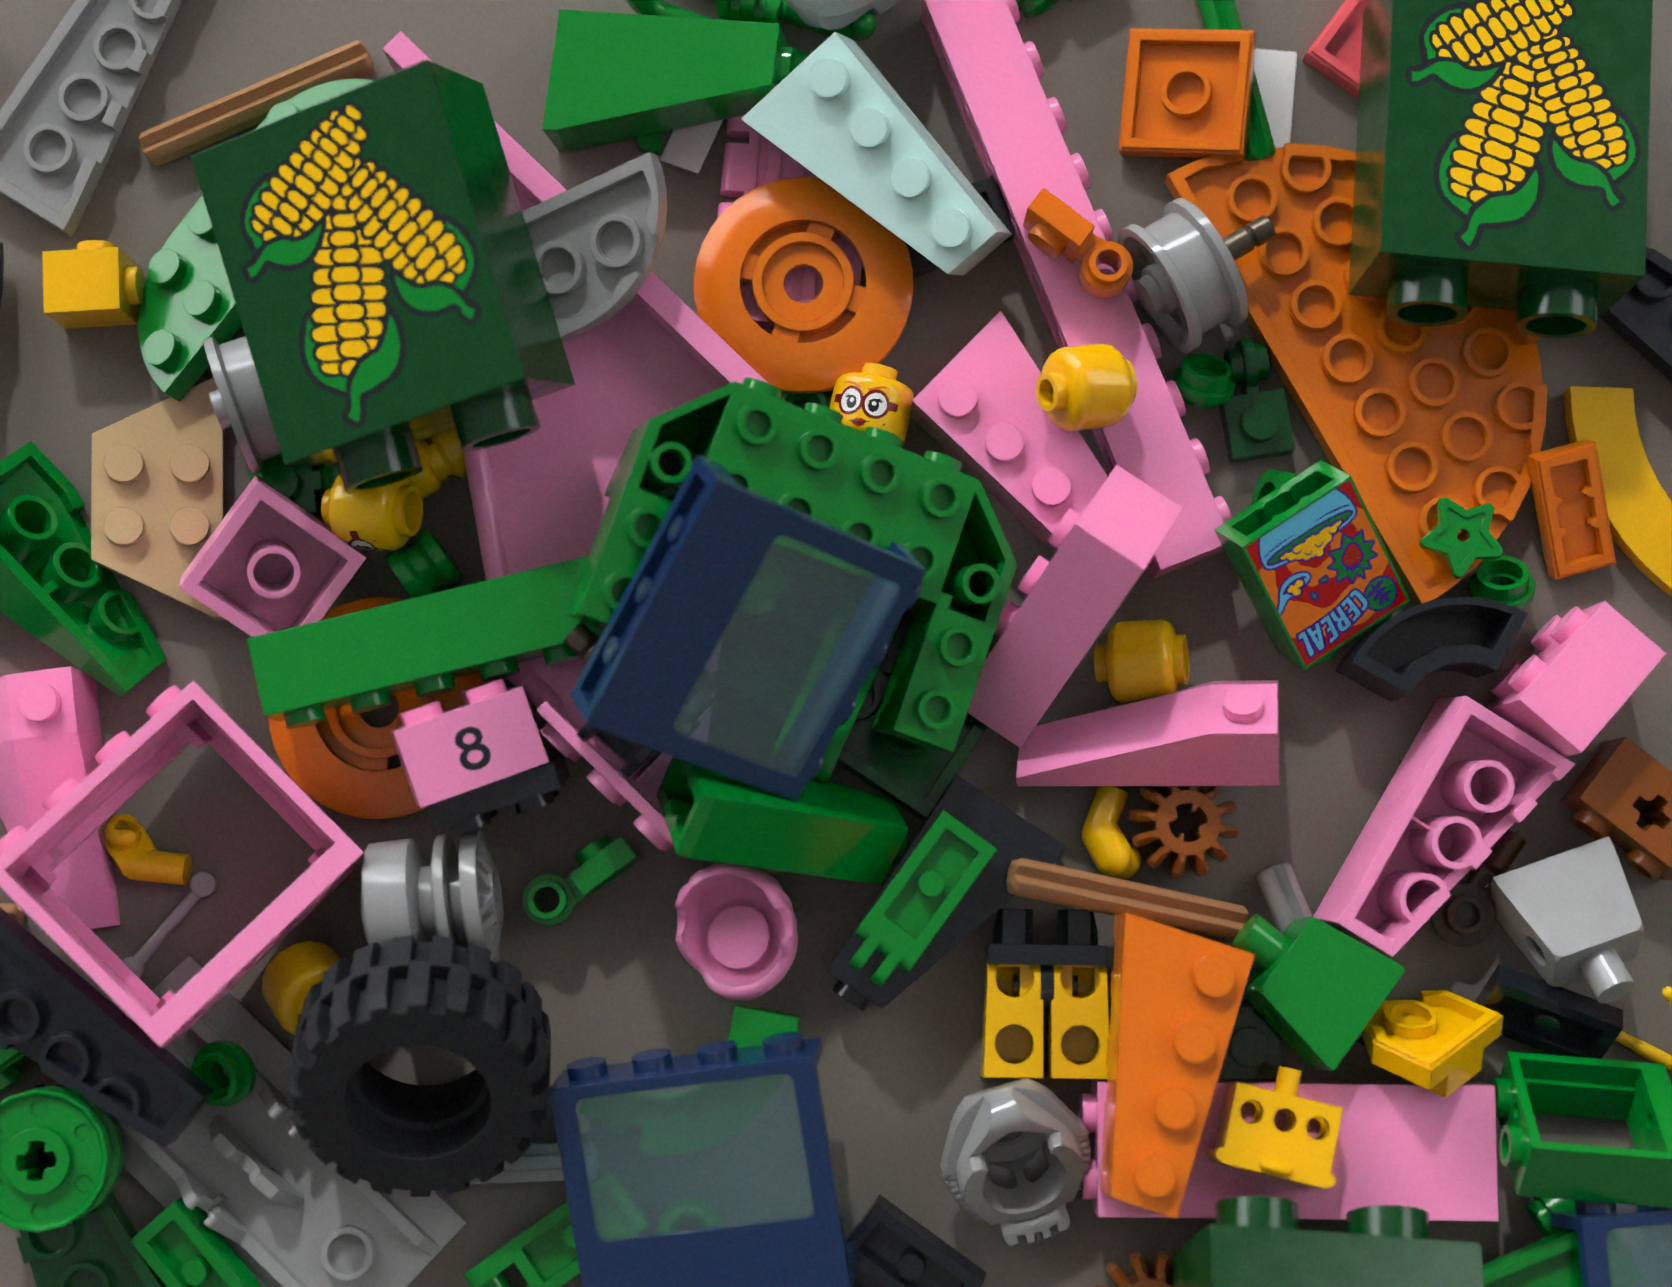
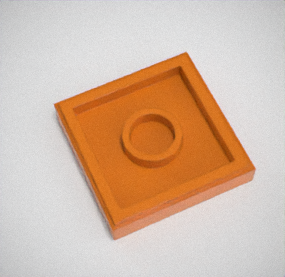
[1118,28,1256,160]

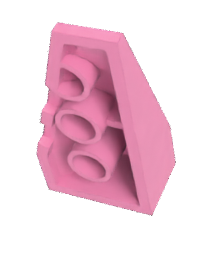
[0,666,121,930]
[1016,680,1279,786]

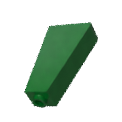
[542,9,797,151]
[656,756,908,885]

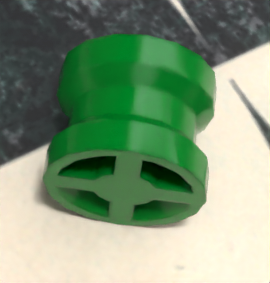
[385,526,463,598]

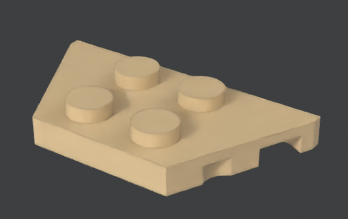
[91,378,225,620]

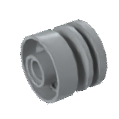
[360,830,504,963]

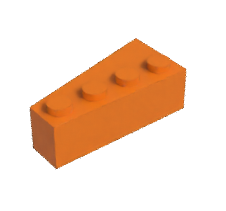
[1100,912,1255,1219]

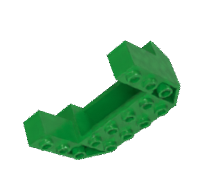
[567,378,1017,752]

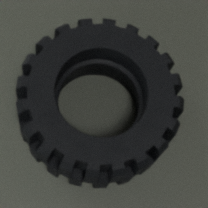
[286,935,551,1197]

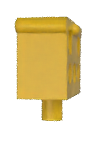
[1207,1066,1343,1189]

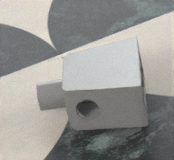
[1491,836,1644,1003]

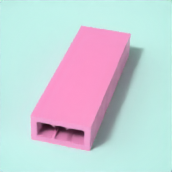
[1079,1079,1498,1221]

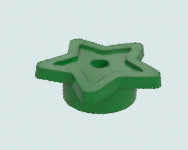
[1419,497,1503,579]

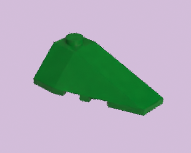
[0,441,167,697]

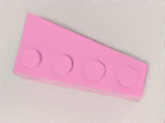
[910,311,1108,554]

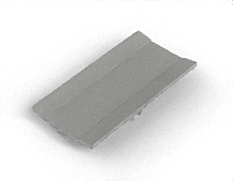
[116,955,468,1287]

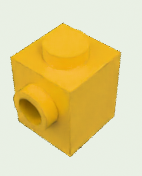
[42,240,146,329]

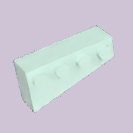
[741,32,1012,276]

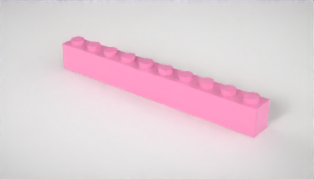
[920,0,1232,579]

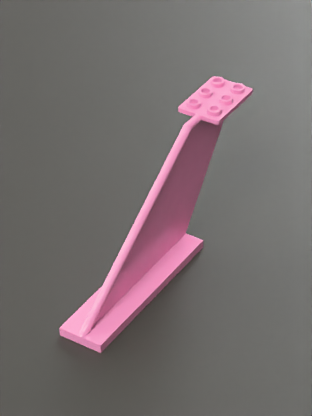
[382,31,768,852]

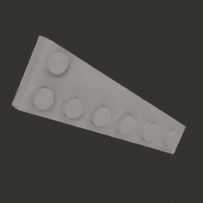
[0,0,183,237]

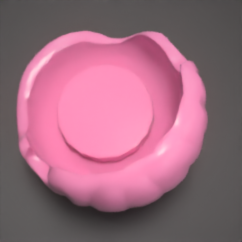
[674,862,798,1001]

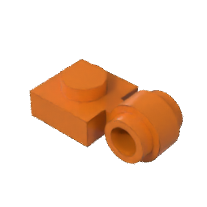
[1023,187,1133,298]

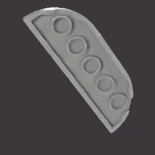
[522,152,667,342]

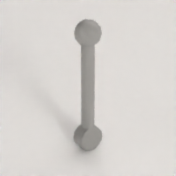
[122,871,219,978]

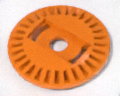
[694,177,914,394]
[268,597,489,820]

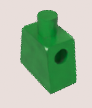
[1233,914,1406,1071]

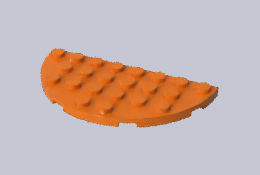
[1164,143,1547,606]

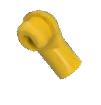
[1081,786,1141,879]
[104,813,192,885]

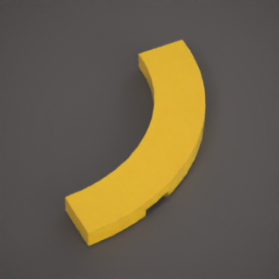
[1564,386,1672,597]

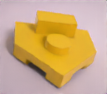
[1361,990,1503,1098]

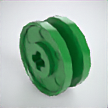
[0,1084,125,1233]

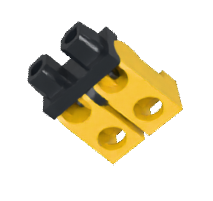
[980,908,1110,1079]

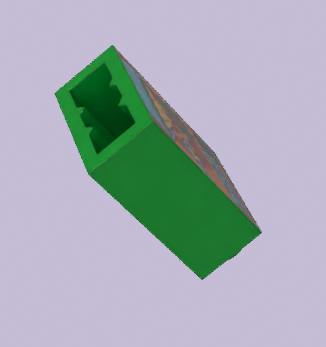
[1214,460,1411,671]

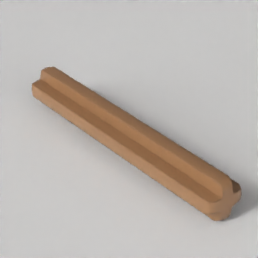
[139,40,375,166]
[1006,858,1249,941]

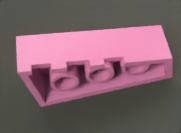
[967,464,1183,748]
[1313,696,1575,957]

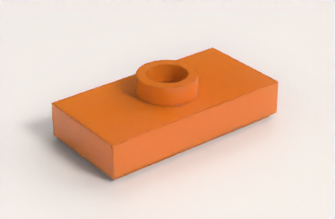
[1526,439,1616,580]

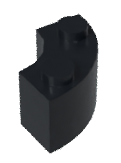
[1335,597,1528,702]

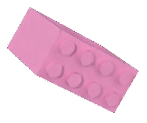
[0,681,364,1047]

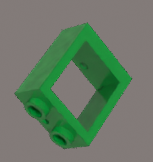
[1489,1051,1672,1208]

